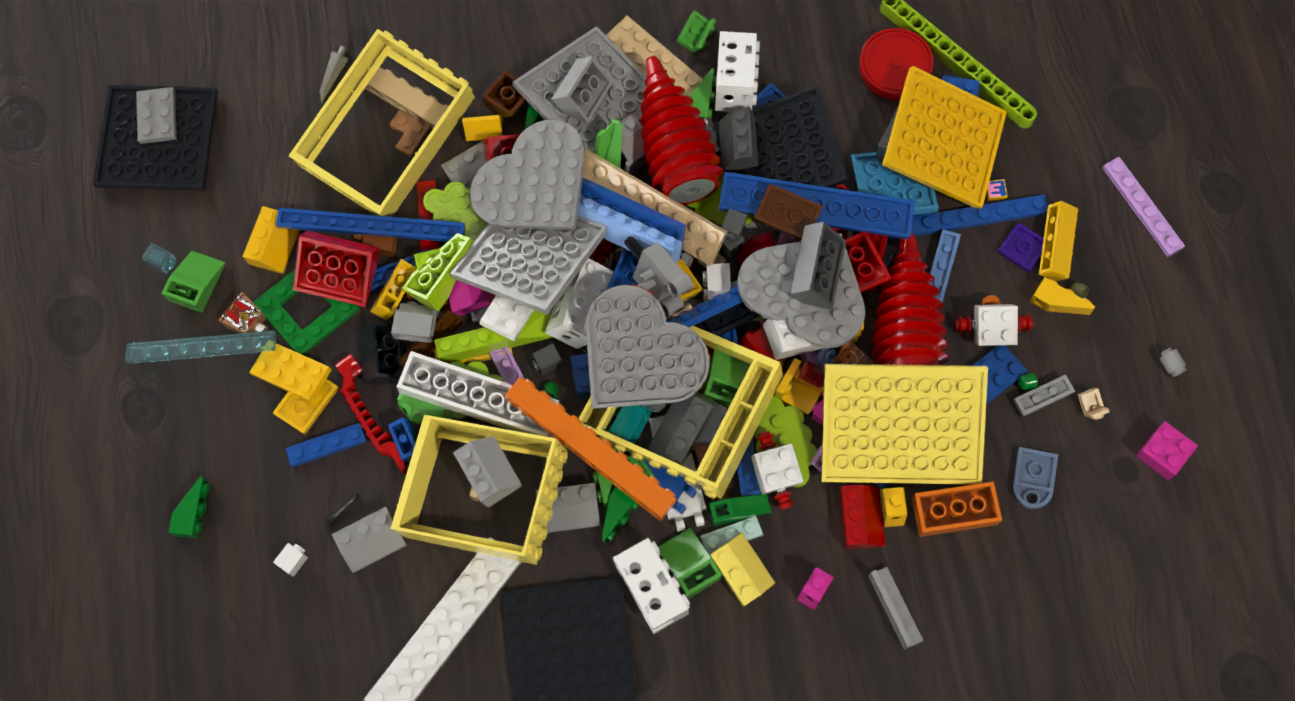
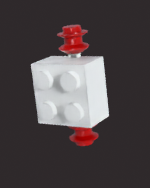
[954,304,1033,346]
[751,431,804,510]

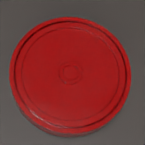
[859,28,934,100]

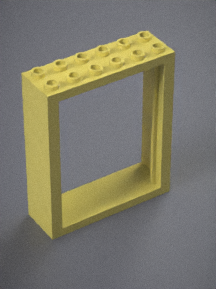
[391,415,568,565]

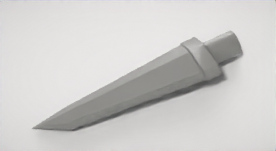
[320,46,349,103]

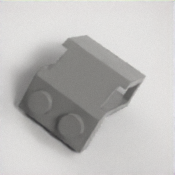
[620,114,646,175]
[391,302,441,343]

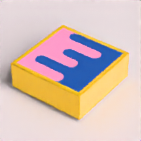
[986,179,1007,201]

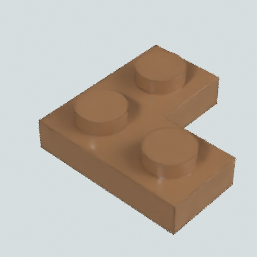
[389,110,431,158]

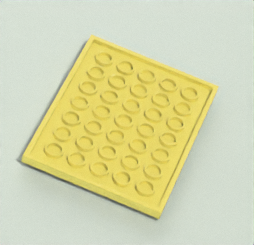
[821,364,988,484]

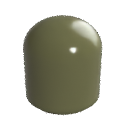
[1069,282,1089,298]

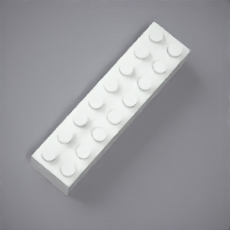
[397,351,559,437]

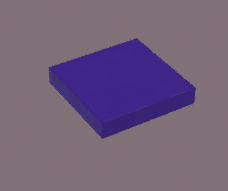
[997,222,1044,273]

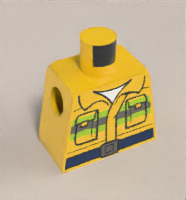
[879,487,907,528]

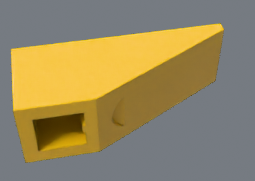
[1029,277,1096,315]

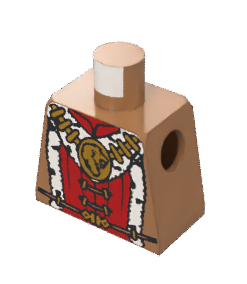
[219,292,268,338]

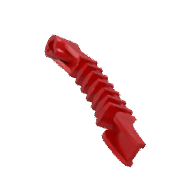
[335,354,407,475]

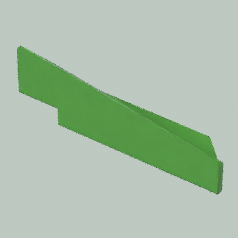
[594,118,622,168]

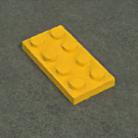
[249,340,332,402]

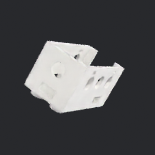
[715,31,760,112]
[545,258,614,349]
[613,538,690,634]

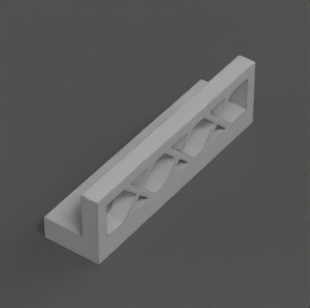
[868,567,924,650]

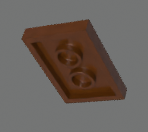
[754,183,823,240]

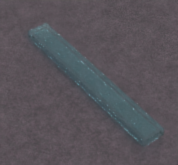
[125,331,276,363]

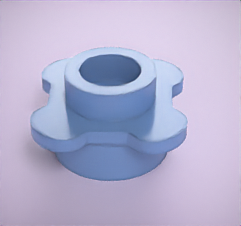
[817,348,836,366]

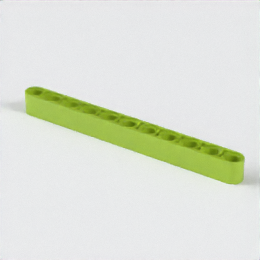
[880,0,1037,129]

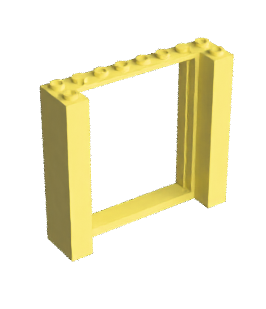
[579,316,783,499]

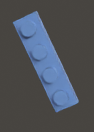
[930,229,961,302]

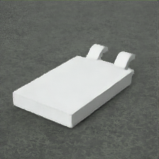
[667,453,707,532]

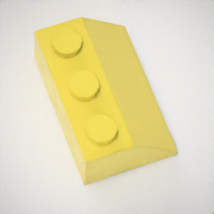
[709,532,775,606]

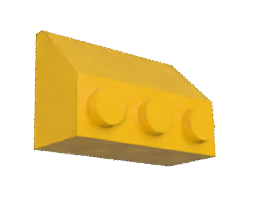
[243,206,300,274]

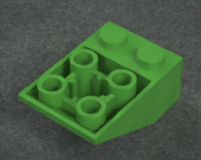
[161,251,226,313]
[701,349,751,408]
[658,528,722,599]

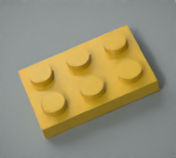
[273,379,339,435]

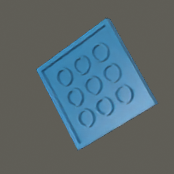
[850,152,939,215]

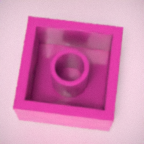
[1136,421,1198,481]

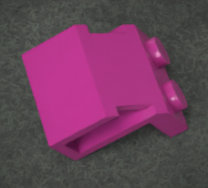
[449,280,496,316]

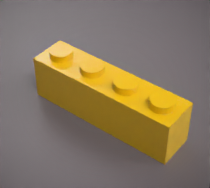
[1039,201,1078,282]

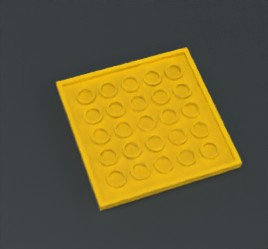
[882,66,1007,209]

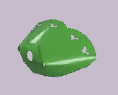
[397,393,453,425]

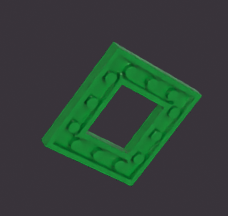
[253,269,360,355]

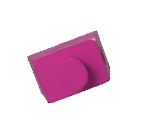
[797,567,834,610]

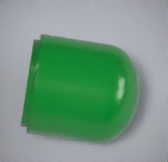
[1018,373,1038,390]
[542,382,558,399]

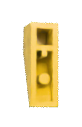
[370,259,417,321]

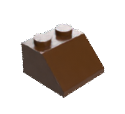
[482,70,526,117]

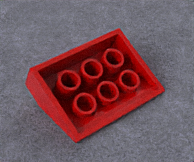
[293,231,379,307]
[845,232,892,292]

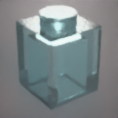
[142,242,176,274]

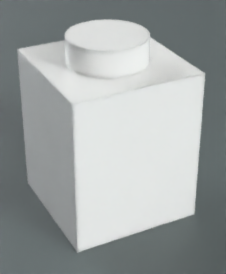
[273,543,308,577]

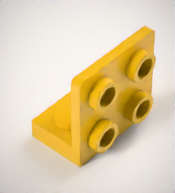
[775,358,824,415]

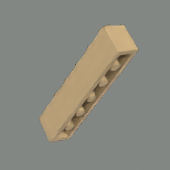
[365,67,449,130]

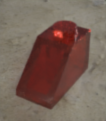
[798,360,825,391]

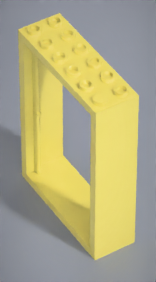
[289,29,475,217]

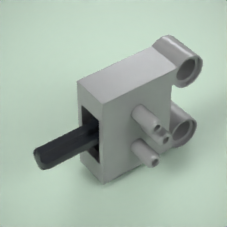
[624,236,693,318]

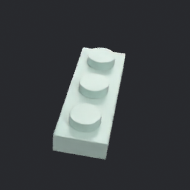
[700,516,763,554]

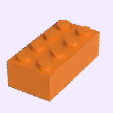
[911,482,1002,537]

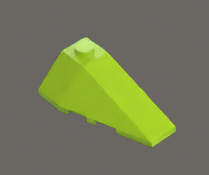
[402,233,472,312]

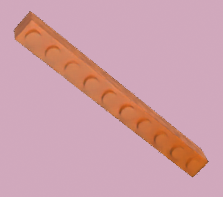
[505,377,676,522]

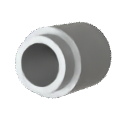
[1159,348,1187,378]

